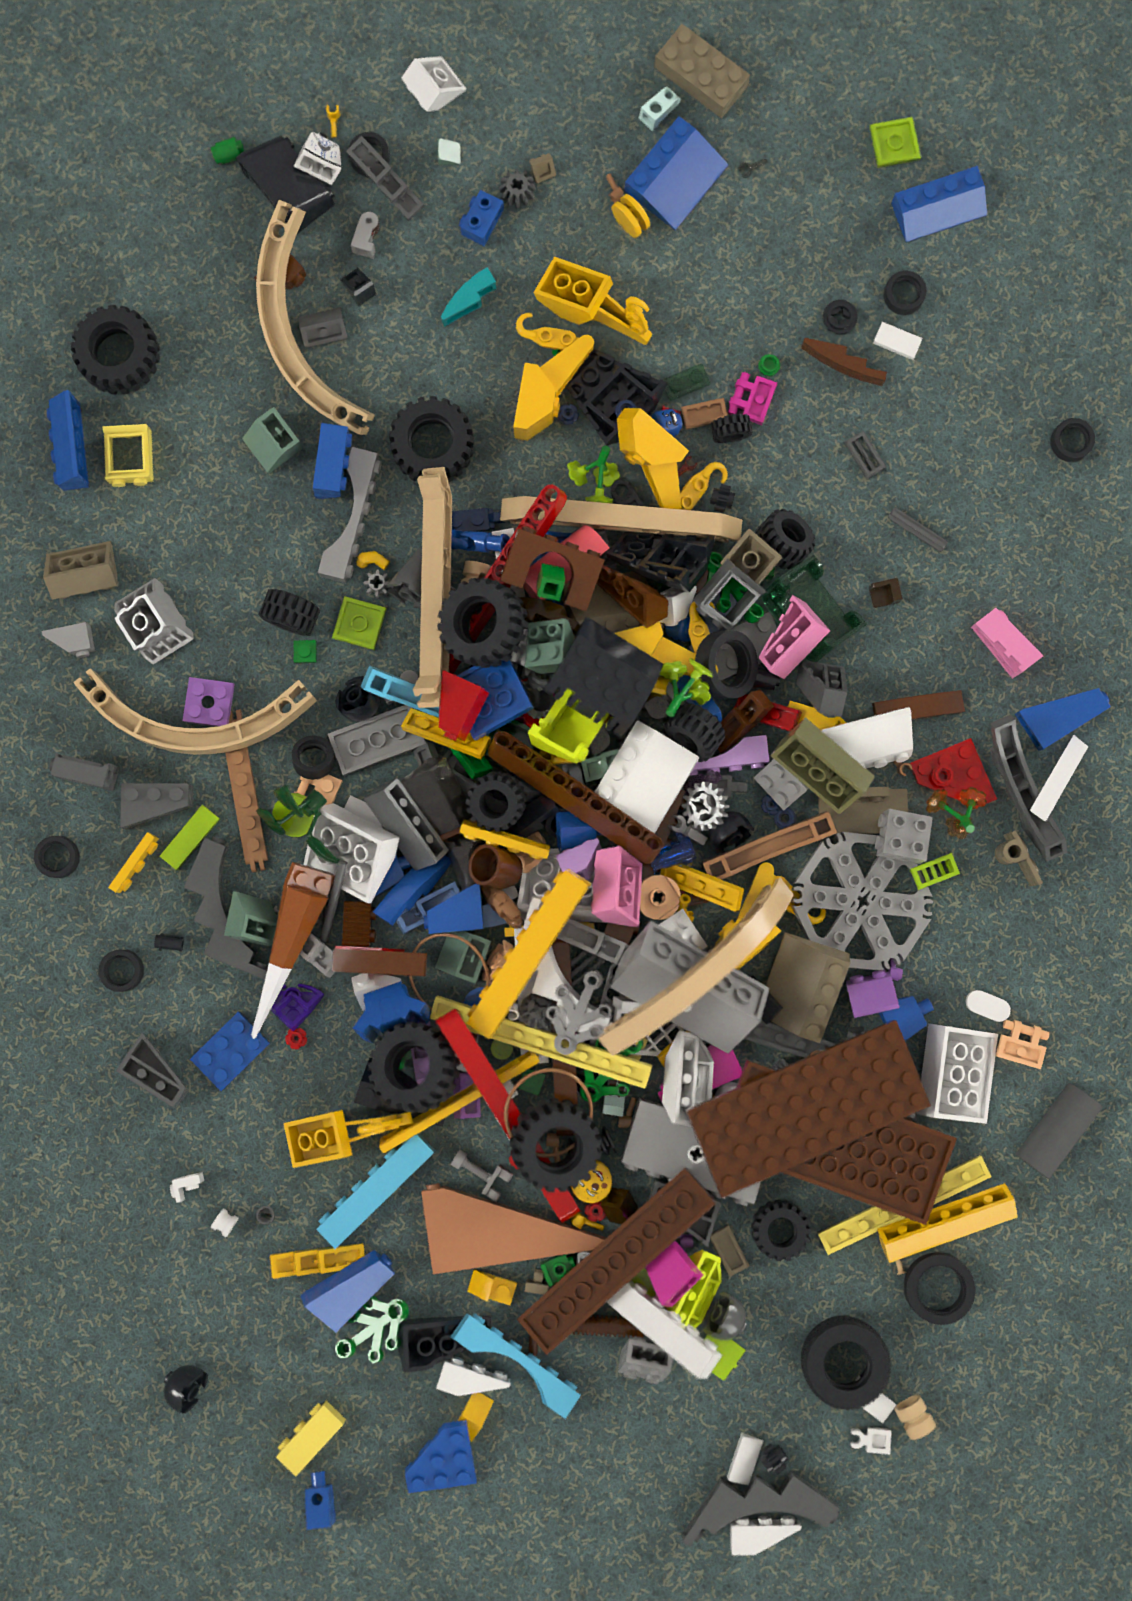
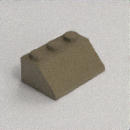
[43,541,118,599]

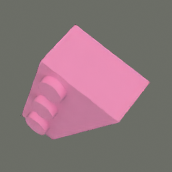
[759,595,830,679]
[971,608,1043,679]

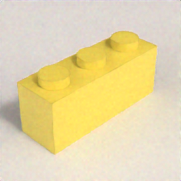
[276,1401,346,1476]

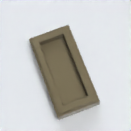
[710,1225,750,1277]

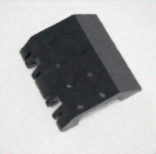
[543,616,663,738]

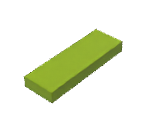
[160,805,220,870]

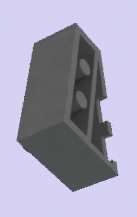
[796,660,847,718]

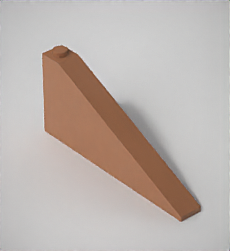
[421,1183,607,1274]

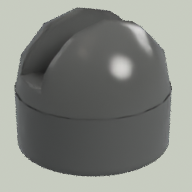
[256,1206,275,1225]

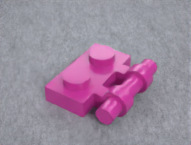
[727,372,777,425]

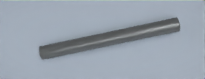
[320,860,347,943]

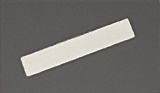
[1030,735,1088,821]

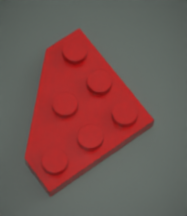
[909,738,997,808]

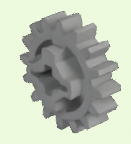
[682,782,729,831]

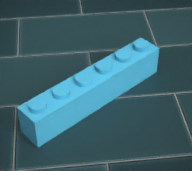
[317,1133,435,1249]

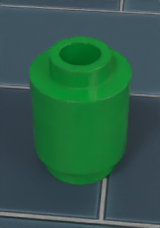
[211,137,245,165]

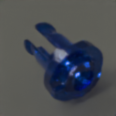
[650,832,697,873]

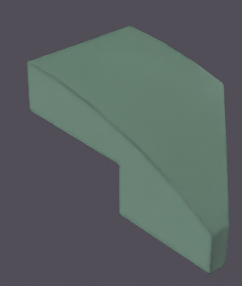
[581,749,619,783]

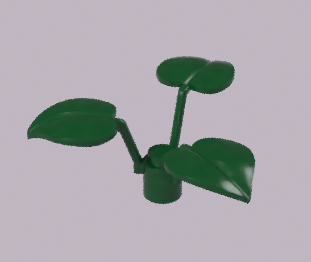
[256,784,340,864]

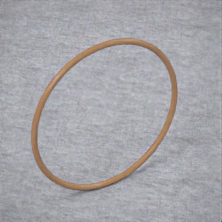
[409,933,490,1011]
[504,1068,593,1157]

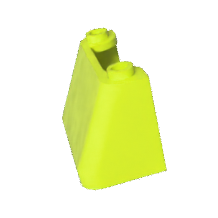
[528,689,610,763]

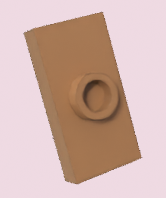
[681,398,728,430]

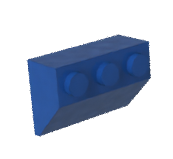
[313,423,352,499]

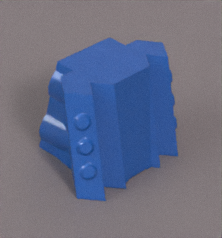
[353,981,432,1044]

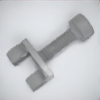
[450,1149,513,1202]

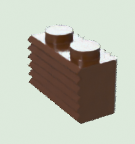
[342,901,377,947]

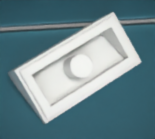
[727,1432,763,1485]

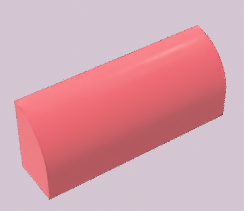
[523,525,609,600]

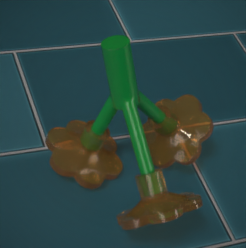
[926,787,987,839]

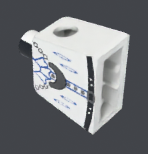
[294,132,341,185]

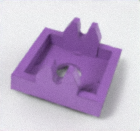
[182,677,235,727]

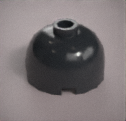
[335,676,381,722]
[708,811,754,853]
[164,1365,208,1414]

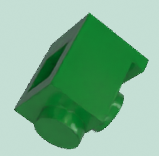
[540,1254,576,1287]

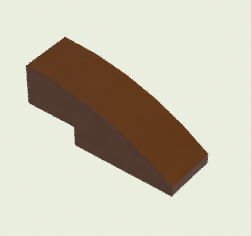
[717,689,774,754]

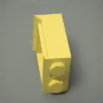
[102,424,153,487]

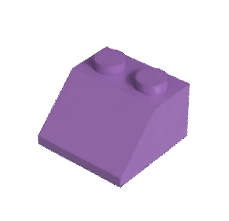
[846,970,899,1018]

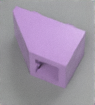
[556,838,602,880]

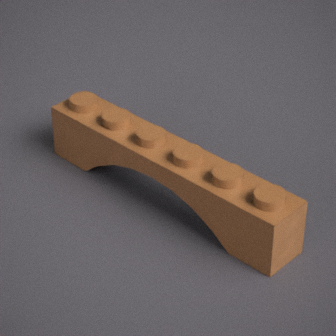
[702,811,837,880]

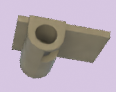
[995,830,1043,886]

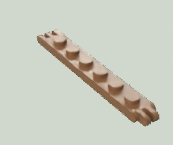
[225,709,268,873]

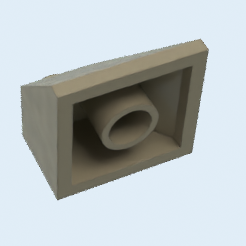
[720,529,782,585]

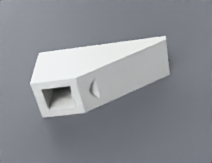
[436,1356,511,1396]
[730,1515,801,1555]

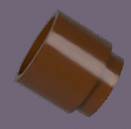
[469,844,523,889]

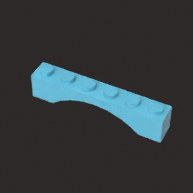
[361,665,490,736]
[451,1313,581,1419]

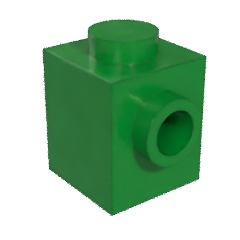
[536,563,565,601]

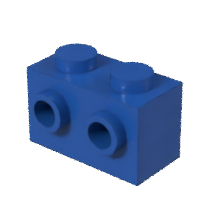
[459,190,504,246]

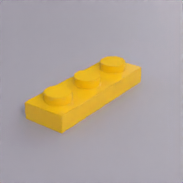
[108,832,159,893]

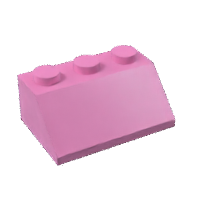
[591,846,643,927]

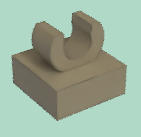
[529,153,556,184]
[525,1269,549,1295]

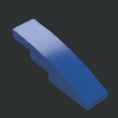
[373,855,453,926]

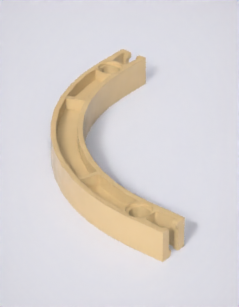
[256,200,375,435]
[73,668,317,754]
[598,877,794,1056]

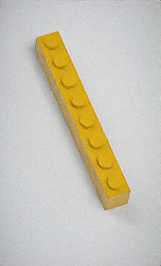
[466,868,592,1039]

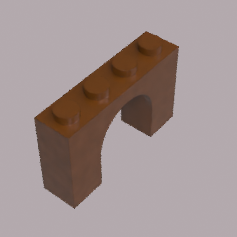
[499,526,604,611]

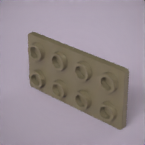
[818,787,908,835]

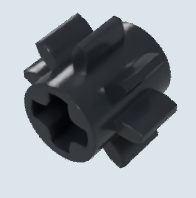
[710,484,735,513]
[760,1443,789,1474]

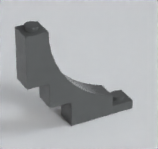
[184,836,268,980]
[681,1471,839,1547]

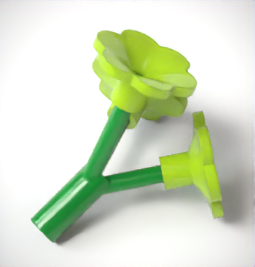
[567,446,620,503]
[660,658,713,717]

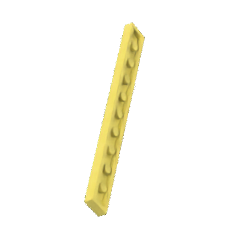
[430,996,653,1089]

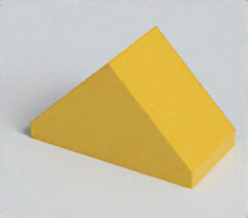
[457,1392,494,1442]

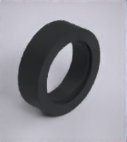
[695,630,758,699]
[904,1252,976,1325]

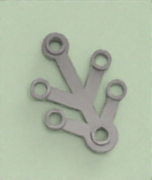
[546,970,612,1055]

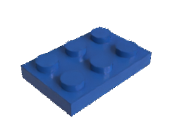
[190,1011,270,1091]

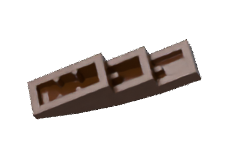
[801,338,887,386]
[872,690,965,721]
[332,949,427,976]

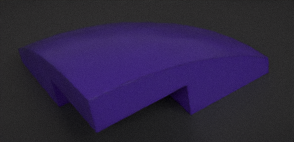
[260,984,324,1031]

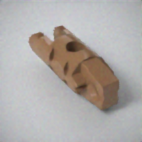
[481,886,523,929]

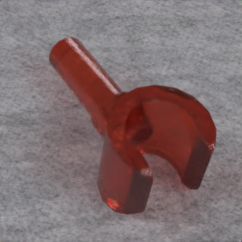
[678,456,698,477]

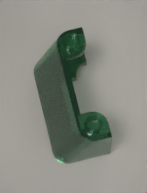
[762,554,867,662]

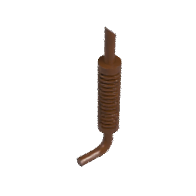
[528,1314,644,1356]

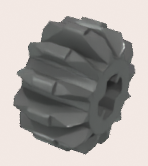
[499,168,536,208]

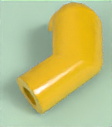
[356,551,390,570]
[677,894,694,922]

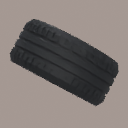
[800,1316,891,1410]

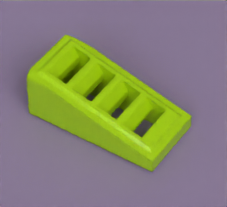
[910,853,960,890]

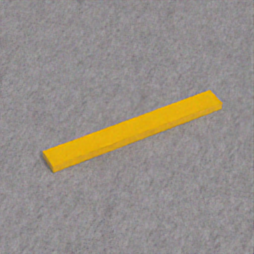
[379,1051,540,1154]

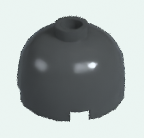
[703,1292,746,1341]

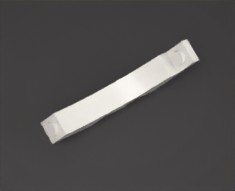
[523,895,613,1036]

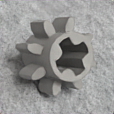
[363,570,389,599]

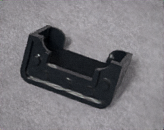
[236,135,335,234]

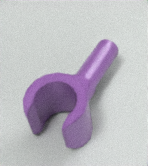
[888,958,903,981]
[680,1234,693,1253]

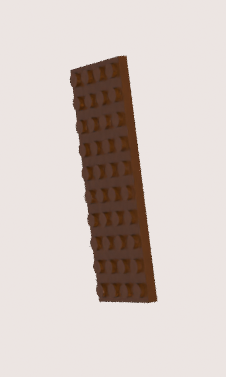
[685,1020,931,1198]
[736,1060,957,1225]

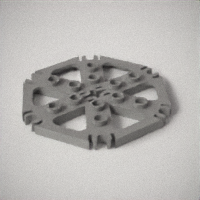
[791,832,933,971]

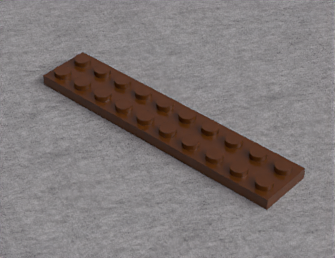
[517,1167,717,1355]

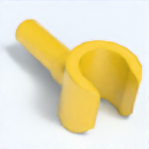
[326,105,340,137]
[571,1213,604,1230]

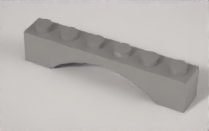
[318,447,382,583]

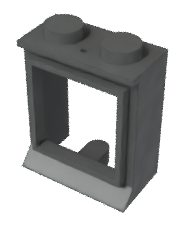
[693,559,767,631]
[49,753,120,791]

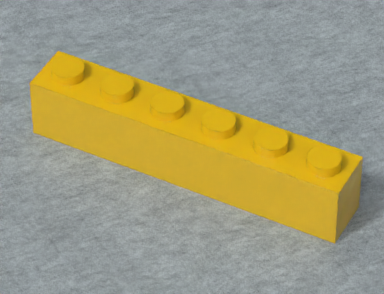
[877,1183,1018,1263]

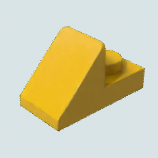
[467,1269,517,1305]

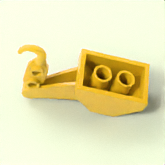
[533,256,652,345]
[513,313,594,441]
[617,408,728,510]
[615,601,718,676]
[715,862,826,970]
[284,1110,413,1168]

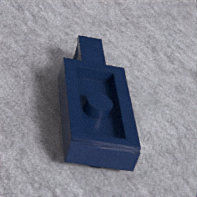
[452,508,506,532]

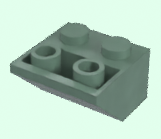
[242,407,303,474]
[525,619,575,674]
[224,891,278,946]
[435,931,492,984]

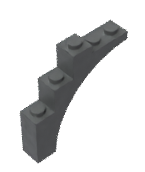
[990,714,1067,862]

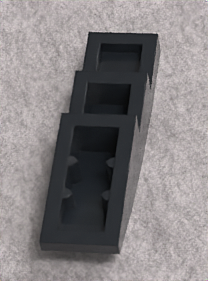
[485,794,560,849]

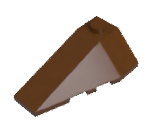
[596,565,669,628]

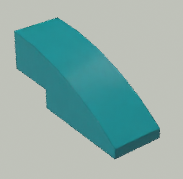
[441,267,497,327]

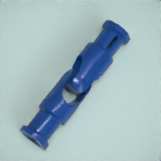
[451,529,510,553]

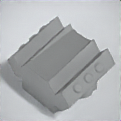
[114,578,193,664]

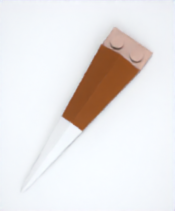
[251,862,335,1039]

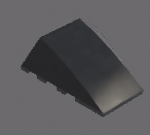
[566,349,667,446]
[607,532,715,592]

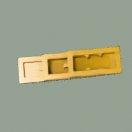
[269,1243,365,1279]

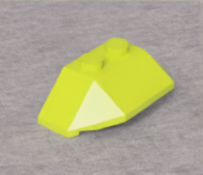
[664,1250,721,1328]

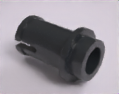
[154,933,184,952]

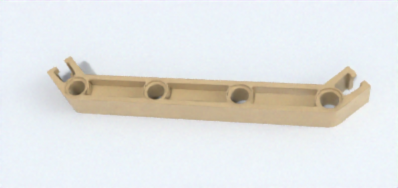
[413,467,452,708]
[500,496,742,543]

